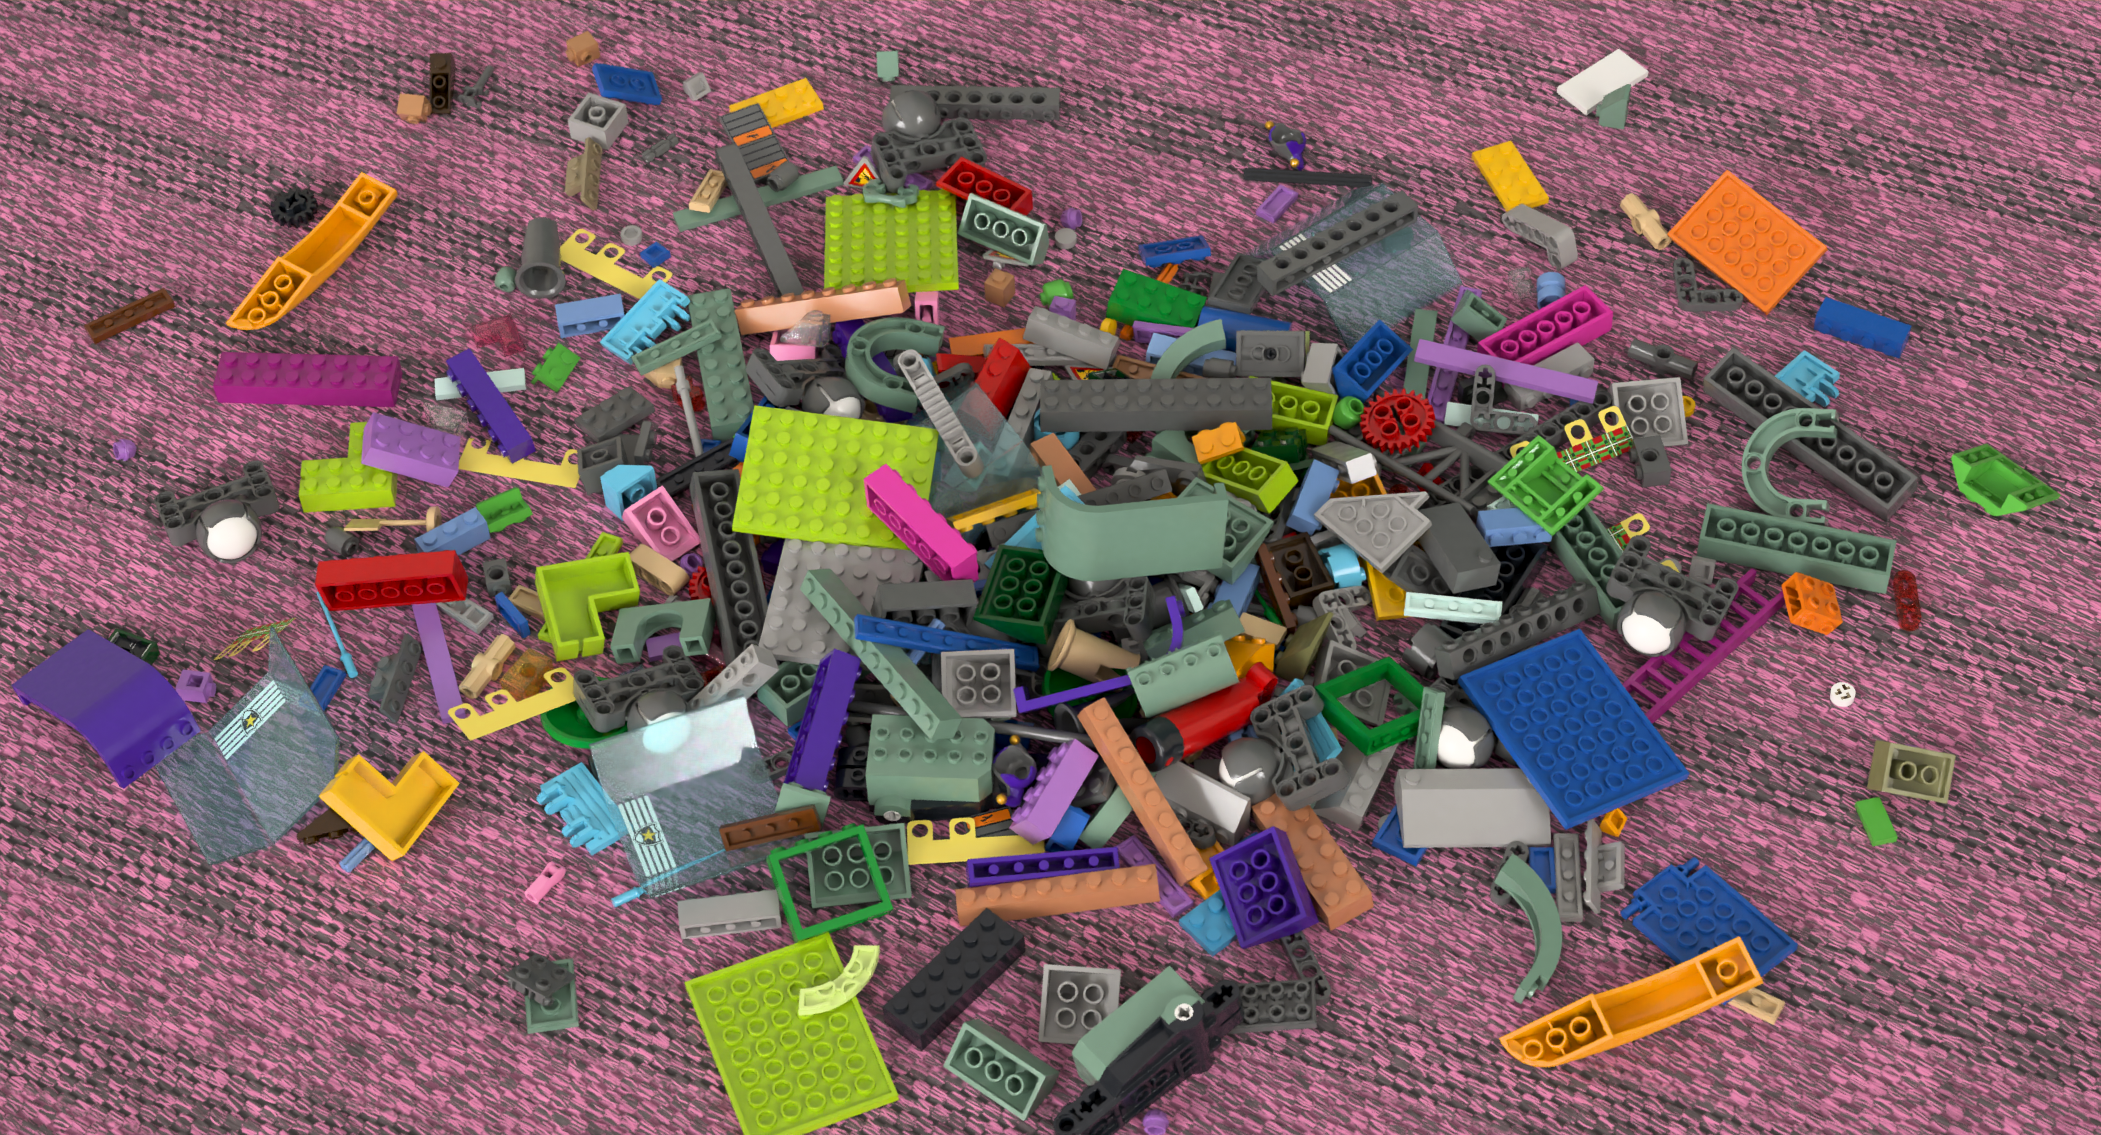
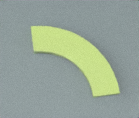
[798,945,880,1015]

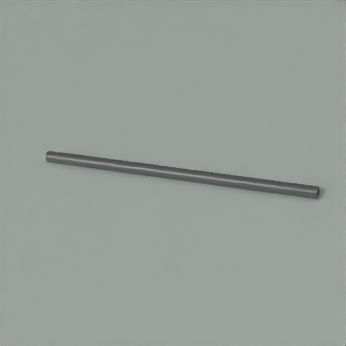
[846,700,1096,748]

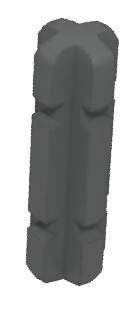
[641,133,679,163]

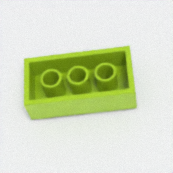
[1249,376,1338,446]
[1202,447,1298,514]

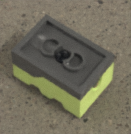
[1236,330,1310,377]

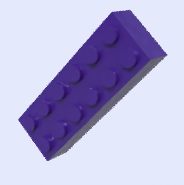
[784,649,862,792]

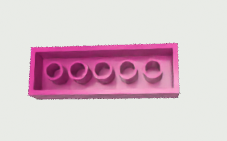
[1477,285,1613,388]
[864,464,979,583]

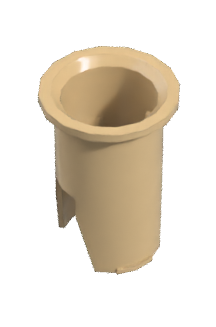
[1048,619,1141,693]

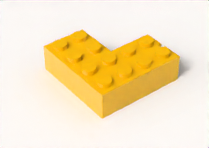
[319,751,460,861]

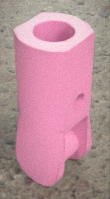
[524,861,566,904]

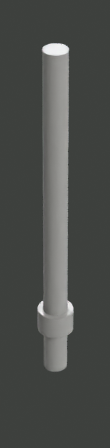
[674,365,704,457]

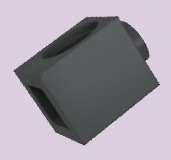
[482,558,512,598]

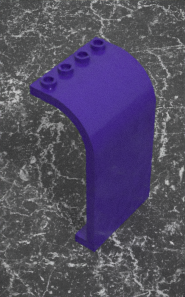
[1013,596,1186,713]
[11,629,201,789]

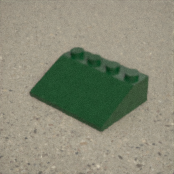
[973,544,1069,645]

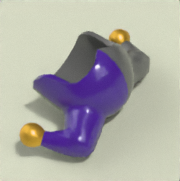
[1265,121,1306,171]
[992,735,1037,807]

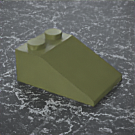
[1274,612,1334,683]
[1867,740,1956,804]

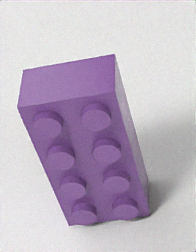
[361,412,460,487]
[1009,739,1099,845]

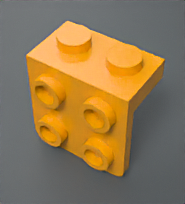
[1192,422,1246,464]

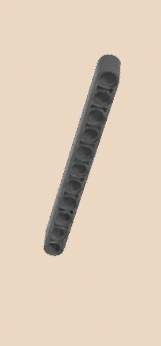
[715,142,804,298]
[1417,390,1612,510]

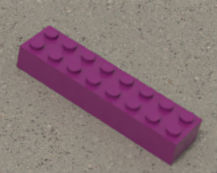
[213,352,403,407]

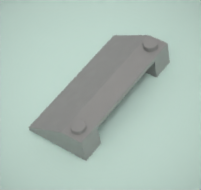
[1393,768,1551,848]

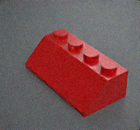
[936,157,1033,215]
[955,337,1031,442]

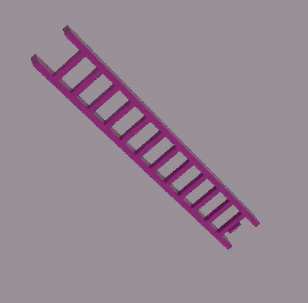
[1622,568,1786,724]

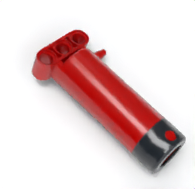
[1129,662,1279,773]

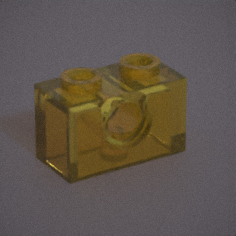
[500,647,555,701]

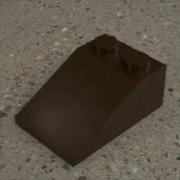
[1266,532,1335,610]

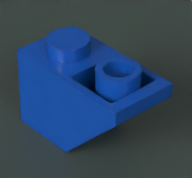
[1045,805,1090,852]

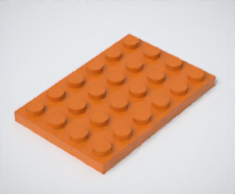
[1667,170,1828,315]

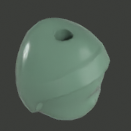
[494,266,516,292]

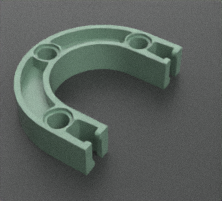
[845,317,945,414]
[1742,408,1839,527]

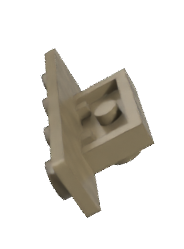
[565,137,602,211]

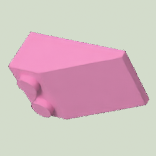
[770,324,821,361]
[622,485,701,562]

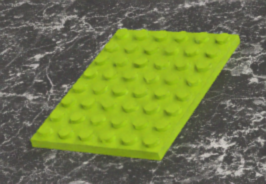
[824,189,959,293]
[732,405,939,550]
[684,932,899,1135]

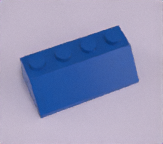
[1332,319,1413,404]

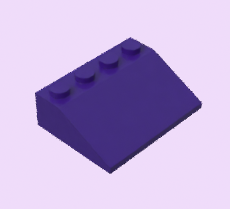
[1209,826,1319,949]

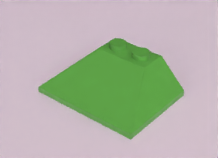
[1488,435,1604,536]
[1951,444,2061,516]

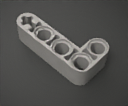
[1502,204,1578,271]

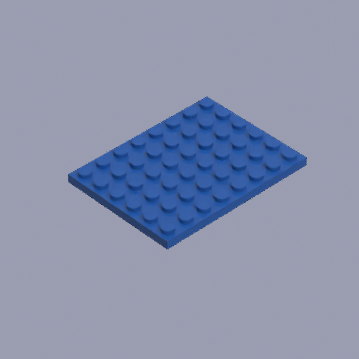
[1458,629,1690,830]

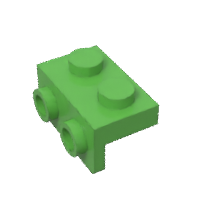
[531,342,580,392]
[476,487,533,533]

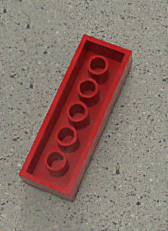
[315,550,468,611]

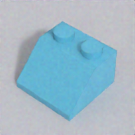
[600,465,658,521]

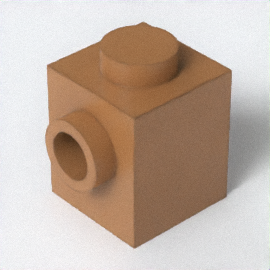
[566,31,600,67]
[396,93,432,124]
[984,268,1015,308]

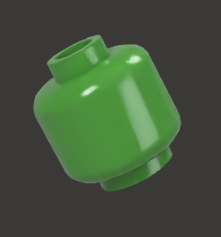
[1039,279,1074,308]
[1332,396,1365,430]

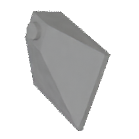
[1607,377,1688,447]
[1314,640,1391,727]
[941,649,1017,718]
[1038,964,1121,1045]

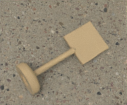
[344,506,442,532]

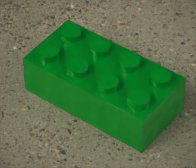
[1106,269,1207,328]

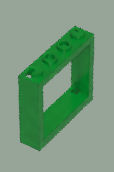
[1314,656,1446,756]
[766,823,893,943]

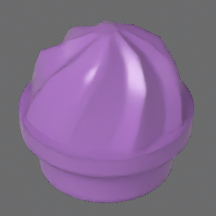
[1060,208,1082,230]
[113,439,136,461]
[680,553,703,576]
[1143,1109,1169,1135]

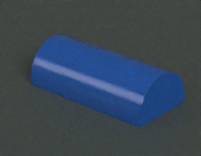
[1198,305,1292,353]

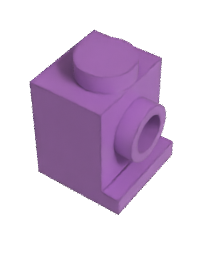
[1049,296,1076,321]
[175,669,216,703]

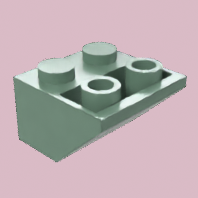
[1450,289,1507,341]
[775,782,831,833]

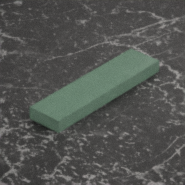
[631,319,722,376]
[1413,687,1445,769]

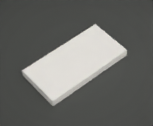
[1557,49,1648,115]

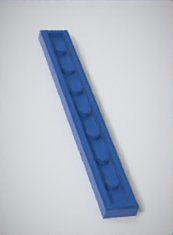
[854,614,1039,672]

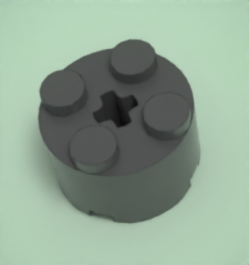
[1402,622,1455,680]

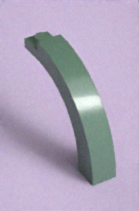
[1151,319,1226,435]
[1079,772,1157,849]
[1494,854,1562,1004]

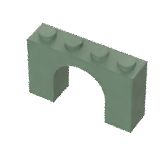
[1151,430,1255,466]
[610,598,716,664]

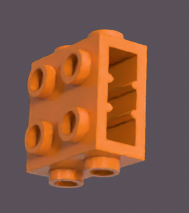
[1781,572,1843,635]

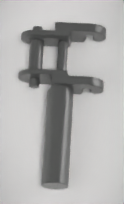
[458,65,494,109]
[1179,271,1211,296]

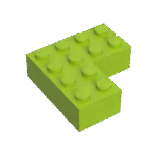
[299,422,398,513]
[535,552,640,662]

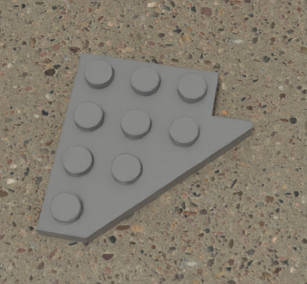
[1314,491,1432,573]

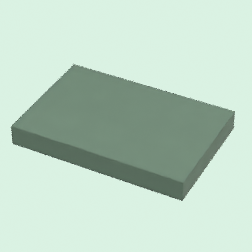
[525,958,579,1034]

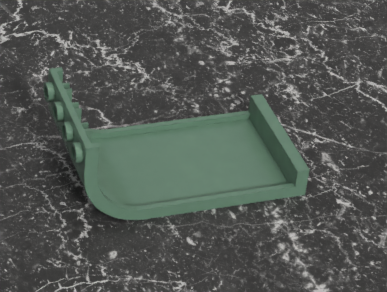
[1035,465,1229,581]
[1119,608,1239,720]

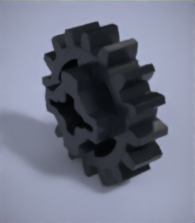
[270,187,318,228]

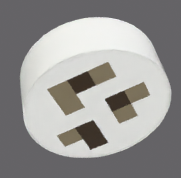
[1830,682,1856,707]

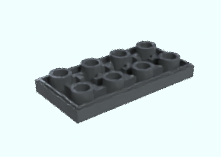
[1228,979,1317,1034]

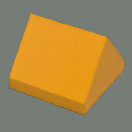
[1599,808,1628,837]

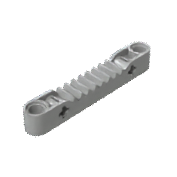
[898,349,984,478]

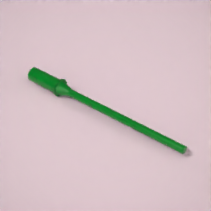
[1255,589,1283,626]

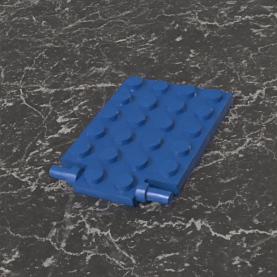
[1620,857,1798,1005]

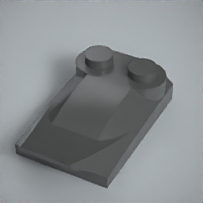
[1127,455,1207,496]
[1382,544,1462,597]

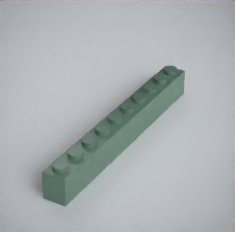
[800,569,963,740]

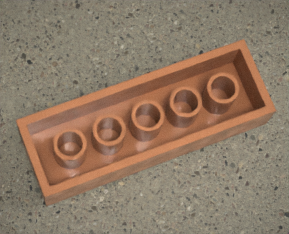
[1251,793,1374,931]

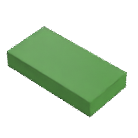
[1855,797,1898,846]

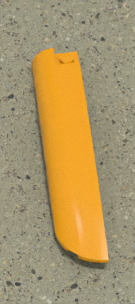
[226,172,398,330]
[1499,936,1763,1067]

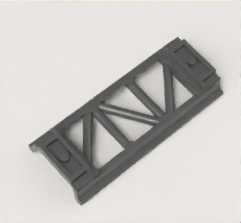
[1328,388,1509,523]

